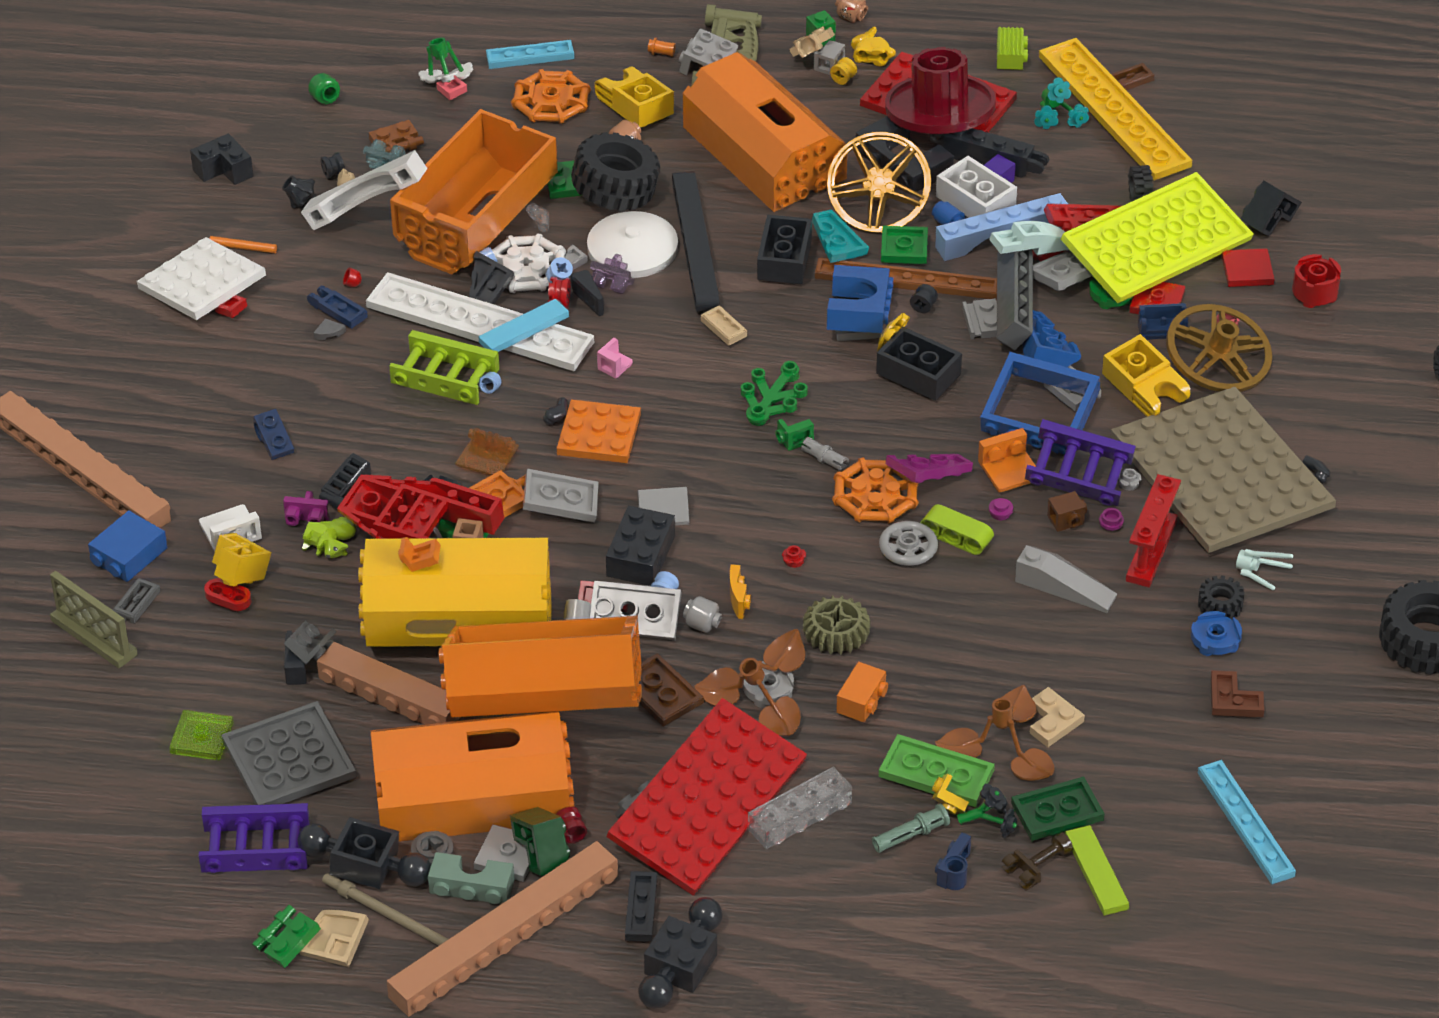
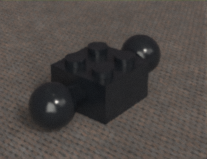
[297,817,431,889]
[638,897,723,1009]

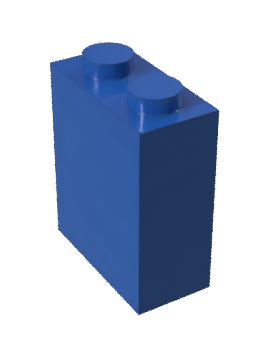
[88,510,167,582]

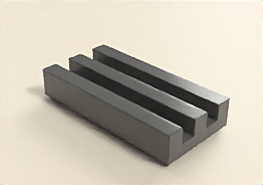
[113,578,160,624]

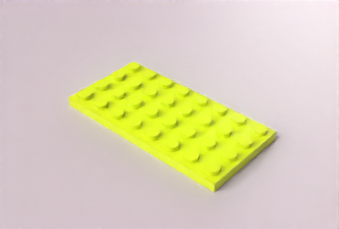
[1061,172,1254,303]

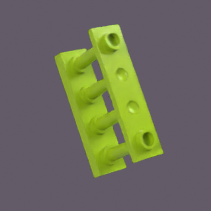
[389,330,499,405]

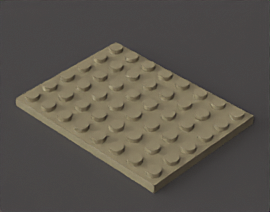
[1111,387,1336,553]

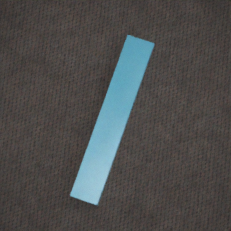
[1198,760,1296,885]

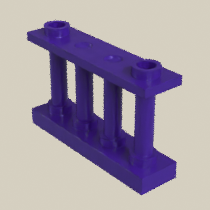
[1025,419,1136,506]
[199,803,310,873]

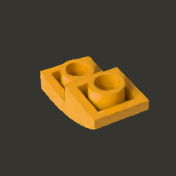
[730,564,751,619]

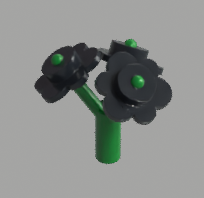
[957,783,1017,838]

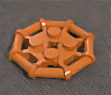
[511,69,591,124]
[832,457,919,524]

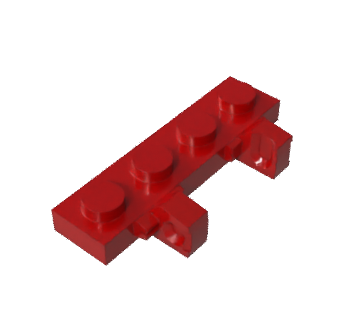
[1044,204,1121,232]

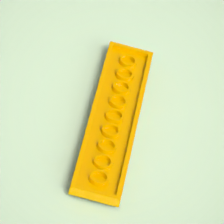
[1039,38,1193,181]

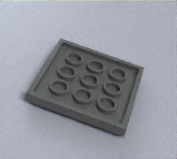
[221,701,356,805]

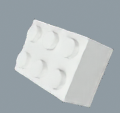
[936,156,1017,218]

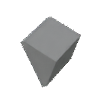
[637,487,689,526]

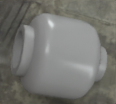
[683,596,722,633]

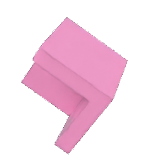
[597,338,633,379]

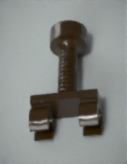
[1002,832,1073,890]

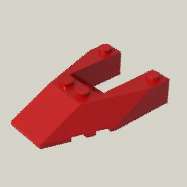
[337,475,505,539]

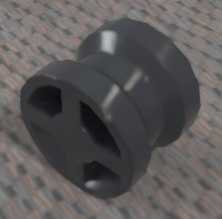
[320,152,345,179]
[910,284,938,313]

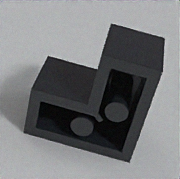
[190,133,254,185]
[1240,180,1302,236]

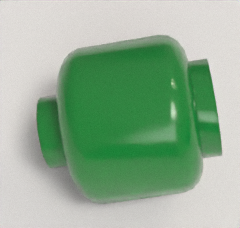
[308,73,340,105]

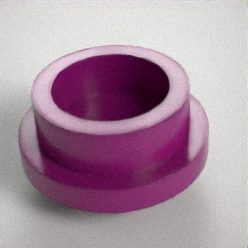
[989,498,1013,521]
[1099,508,1124,530]

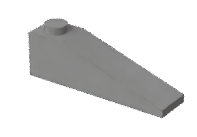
[1015,545,1117,613]

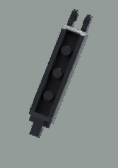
[930,128,1050,178]

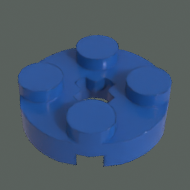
[1191,611,1242,656]

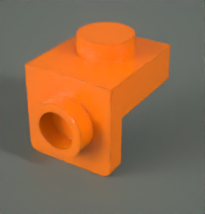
[398,537,441,572]

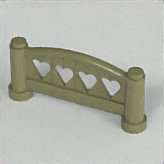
[691,4,762,86]

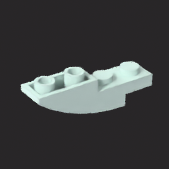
[990,221,1069,255]

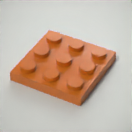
[557,399,641,463]

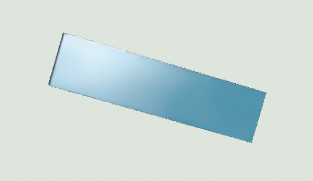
[486,40,574,69]
[478,299,569,352]

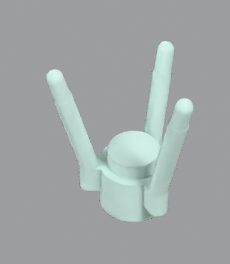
[1236,549,1293,590]

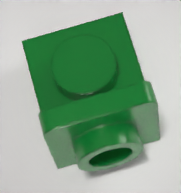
[775,419,814,451]

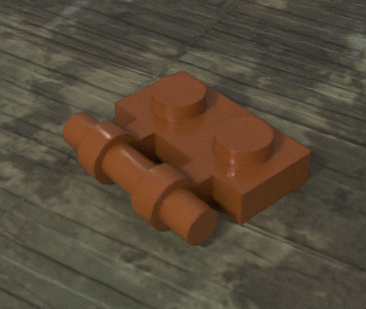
[369,120,424,157]

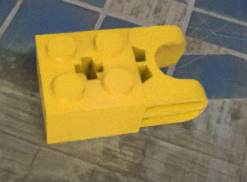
[594,66,674,128]
[1102,334,1190,417]

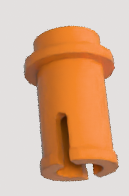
[648,38,676,57]

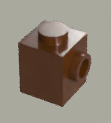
[1047,491,1087,532]

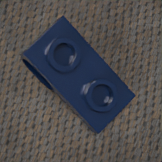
[253,409,294,460]
[935,832,971,890]

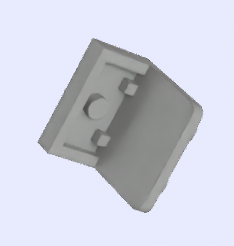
[678,28,738,75]

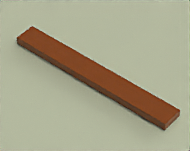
[815,258,997,300]

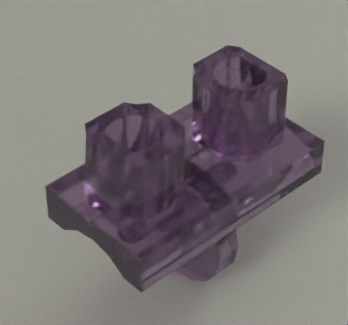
[590,254,635,294]

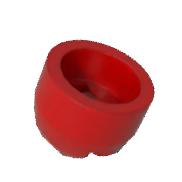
[343,267,362,287]

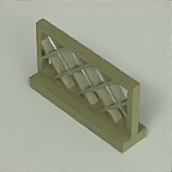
[50,571,138,669]

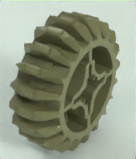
[803,595,870,655]

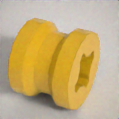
[830,57,857,85]

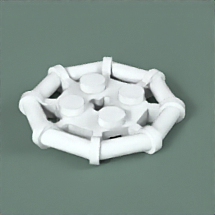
[492,233,566,293]

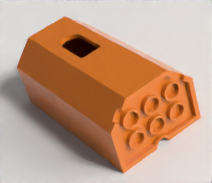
[683,52,847,212]
[390,109,558,275]
[439,616,642,717]
[371,711,574,842]

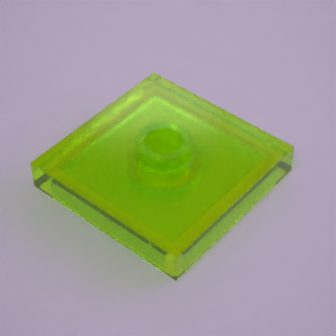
[169,710,234,760]

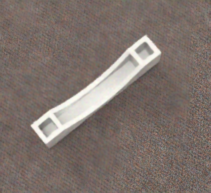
[301,150,428,230]

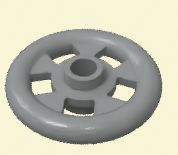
[879,521,938,566]

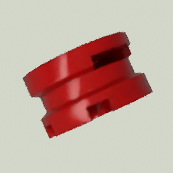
[548,277,571,310]

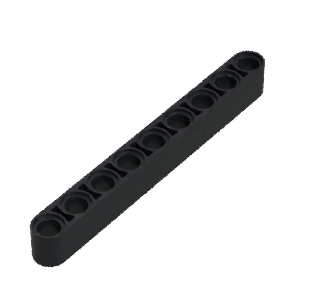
[672,171,720,312]

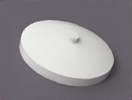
[587,211,678,278]

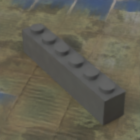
[997,249,1033,350]

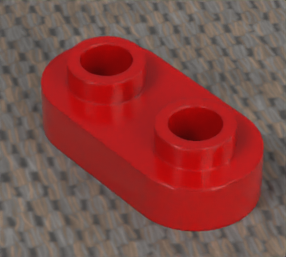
[204,578,251,611]

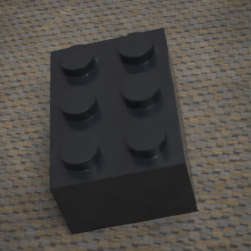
[757,214,812,284]
[876,326,962,401]
[606,505,675,586]

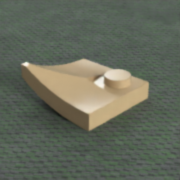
[299,910,369,967]

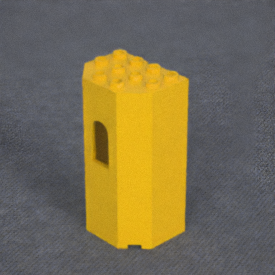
[358,538,552,646]

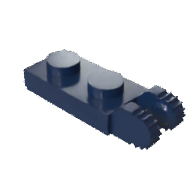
[307,285,368,329]

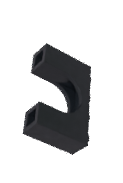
[856,116,954,192]

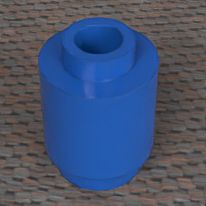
[932,201,965,225]

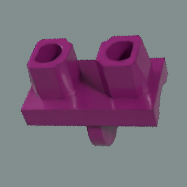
[283,491,330,526]

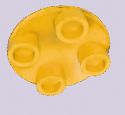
[877,313,910,351]

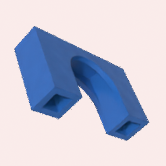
[827,265,894,333]

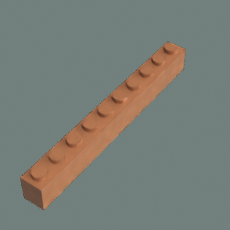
[0,391,171,528]
[387,841,618,1017]

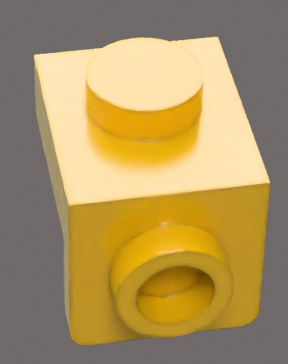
[932,774,969,814]

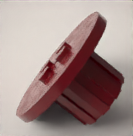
[885,47,996,134]

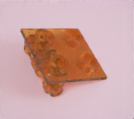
[455,428,519,475]

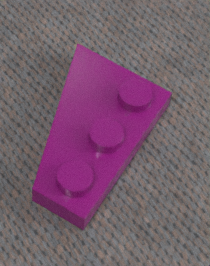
[886,454,973,483]

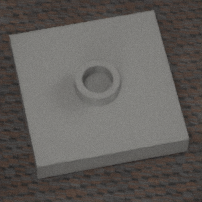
[474,825,530,882]

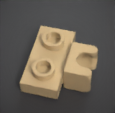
[789,27,835,58]

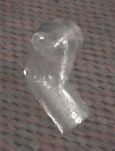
[527,203,550,232]

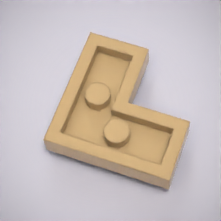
[1030,687,1085,747]

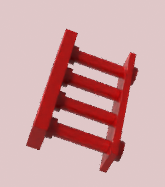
[1126,474,1181,588]

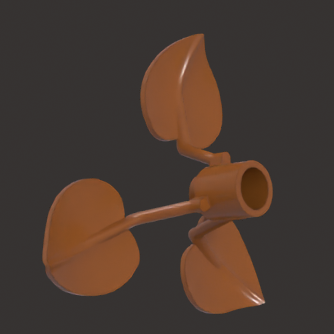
[694,629,805,737]
[935,685,1054,781]

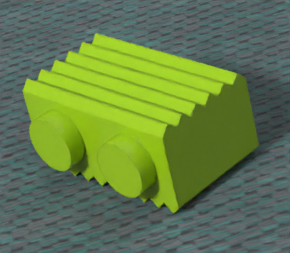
[997,27,1028,70]

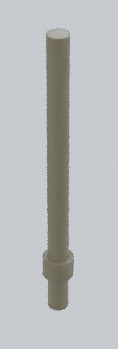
[322,873,448,946]

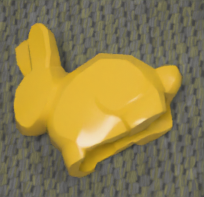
[851,27,896,66]

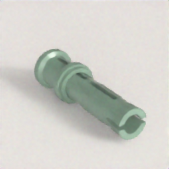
[871,803,950,853]

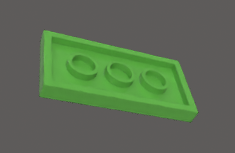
[879,734,995,807]

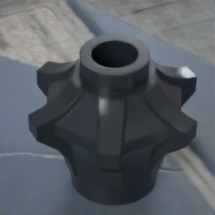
[282,175,316,209]

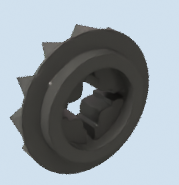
[411,831,453,864]

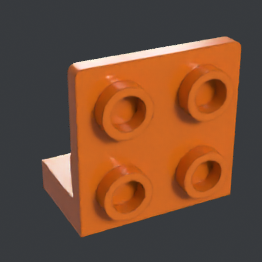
[978,428,1036,492]

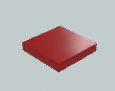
[1221,249,1275,287]

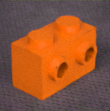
[836,661,889,723]

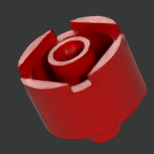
[1292,254,1341,308]

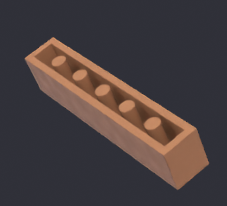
[317,642,461,725]

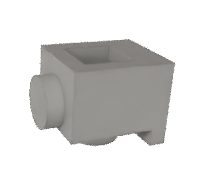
[814,40,845,75]

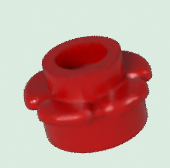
[782,545,806,568]

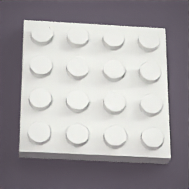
[137,237,266,320]

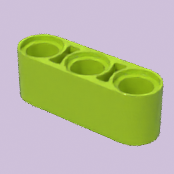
[920,504,994,555]

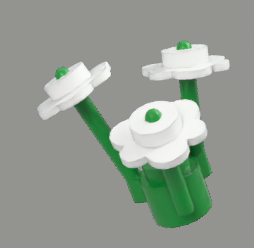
[418,38,473,83]

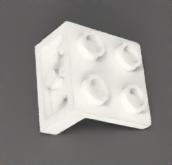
[199,504,262,552]

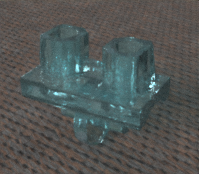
[363,139,405,169]

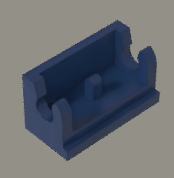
[1138,303,1188,340]

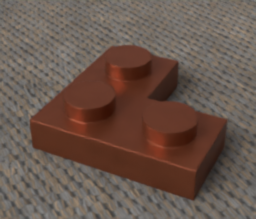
[1211,670,1264,717]

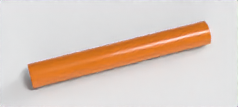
[209,236,277,254]

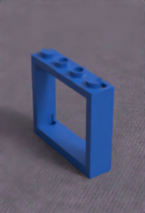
[980,352,1100,454]

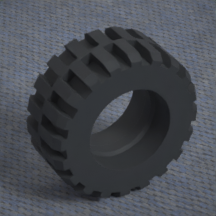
[571,132,660,211]
[1379,580,1439,675]

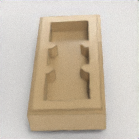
[701,306,747,346]

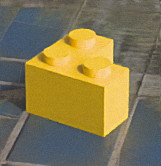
[212,533,272,586]

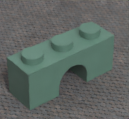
[428,852,515,904]

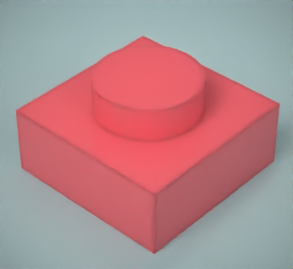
[436,75,467,100]

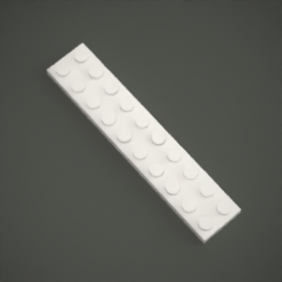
[366,272,595,371]

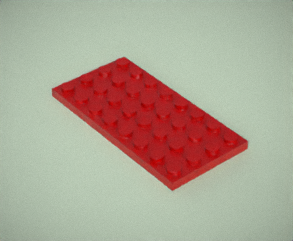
[607,698,807,896]

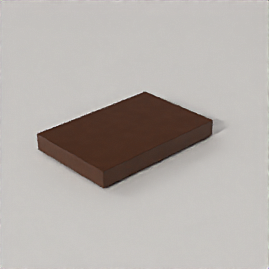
[639,653,704,727]

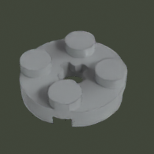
[743,661,794,708]

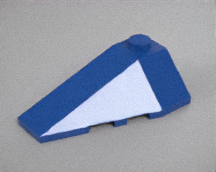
[1022,310,1082,367]

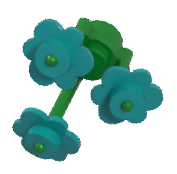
[1034,77,1089,129]

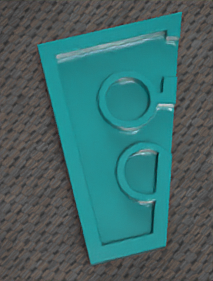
[812,209,869,263]

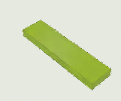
[1065,825,1129,916]

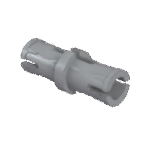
[801,437,849,472]

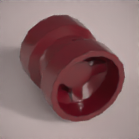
[556,806,587,843]

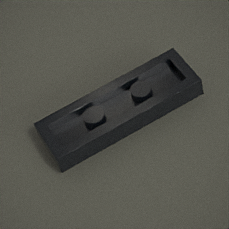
[625,871,657,942]

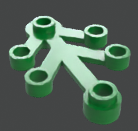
[741,361,808,426]

